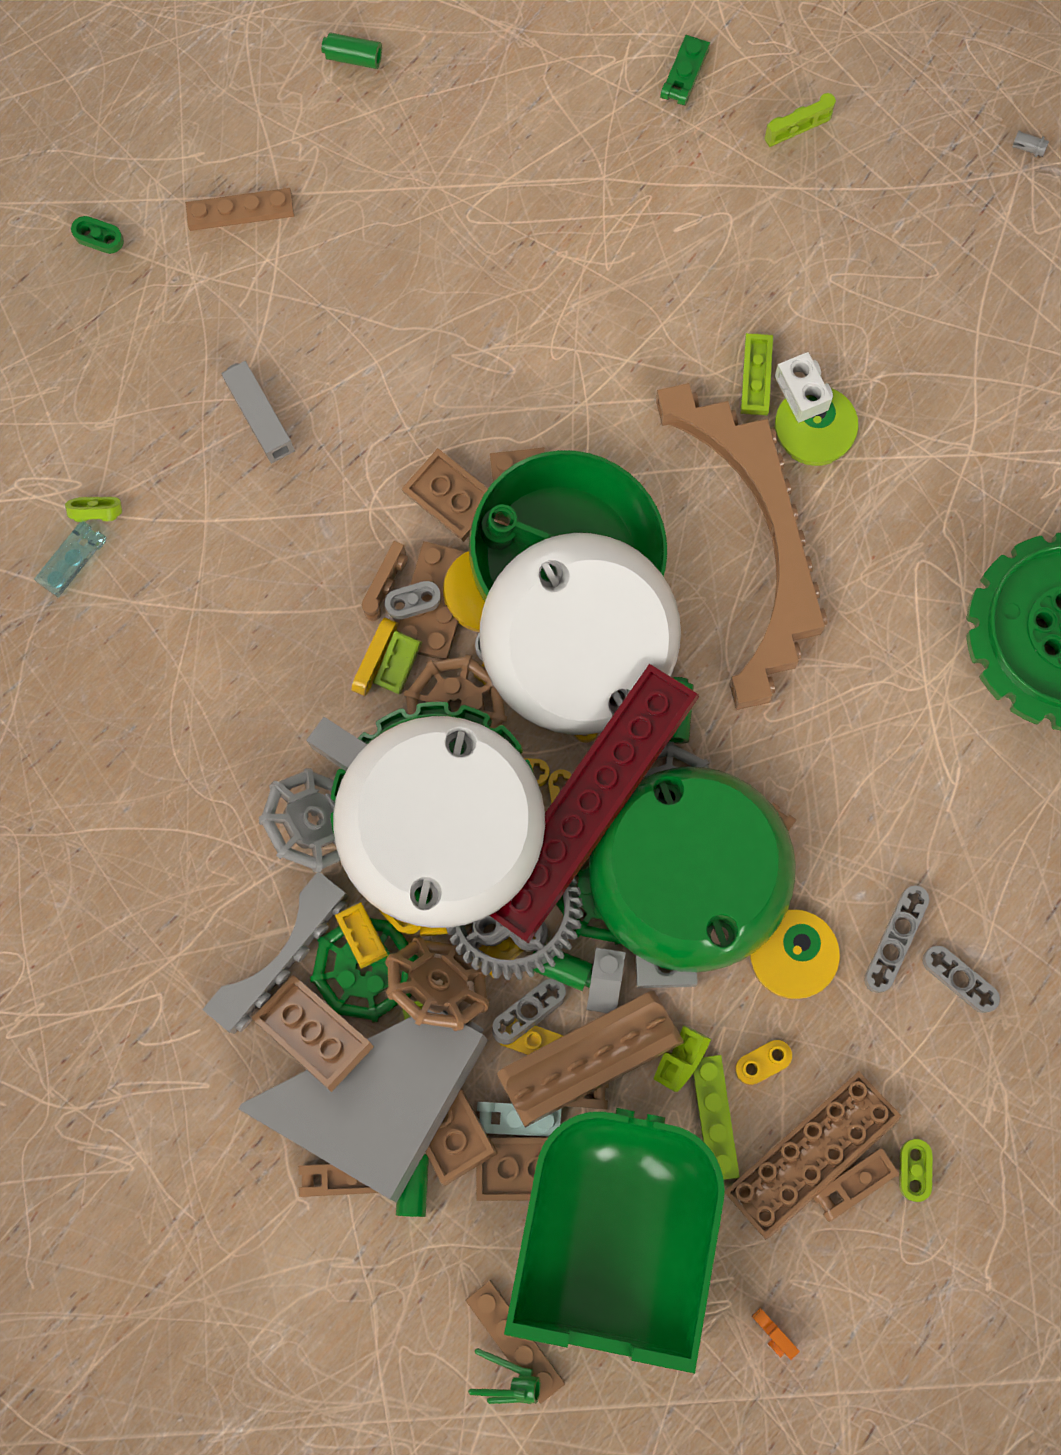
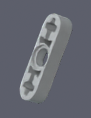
[922,946,1000,1013]
[492,978,566,1044]

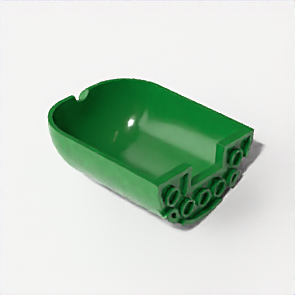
[504,1108,725,1374]

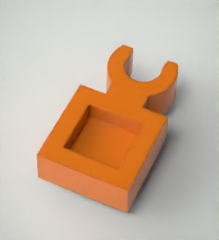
[751,1308,800,1360]

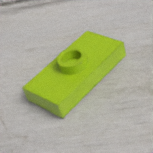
[373,631,422,694]

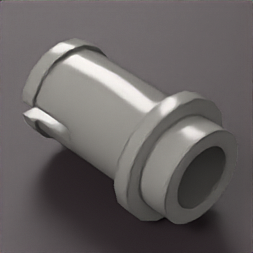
[1012,131,1049,158]

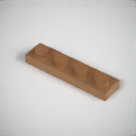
[185,188,295,231]
[465,1280,565,1404]

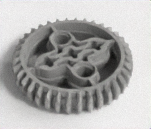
[446,877,583,980]

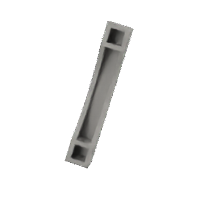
[202,872,349,1034]

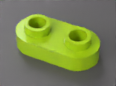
[65,497,122,522]
[899,1139,933,1202]

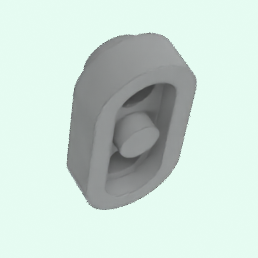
[385,581,441,620]

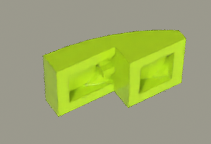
[653,1026,711,1092]

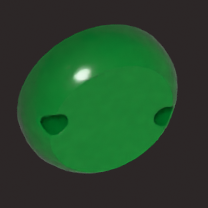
[469,450,668,602]
[589,766,796,972]

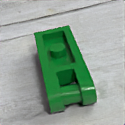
[660,35,710,106]

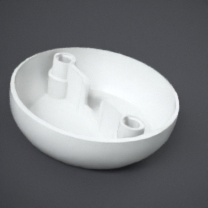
[479,533,681,735]
[333,716,545,928]

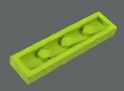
[693,1055,740,1180]

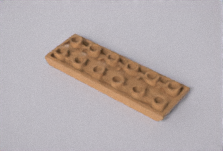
[497,991,684,1128]
[725,1071,902,1240]

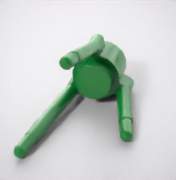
[468,1348,541,1404]

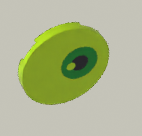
[774,388,858,466]

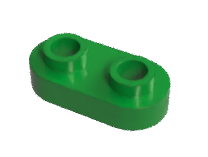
[71,216,124,254]

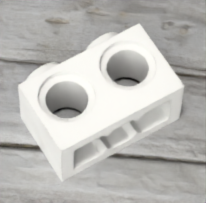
[775,352,833,423]

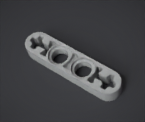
[864,886,929,993]

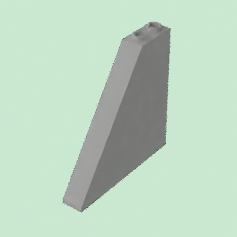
[239,1009,488,1202]

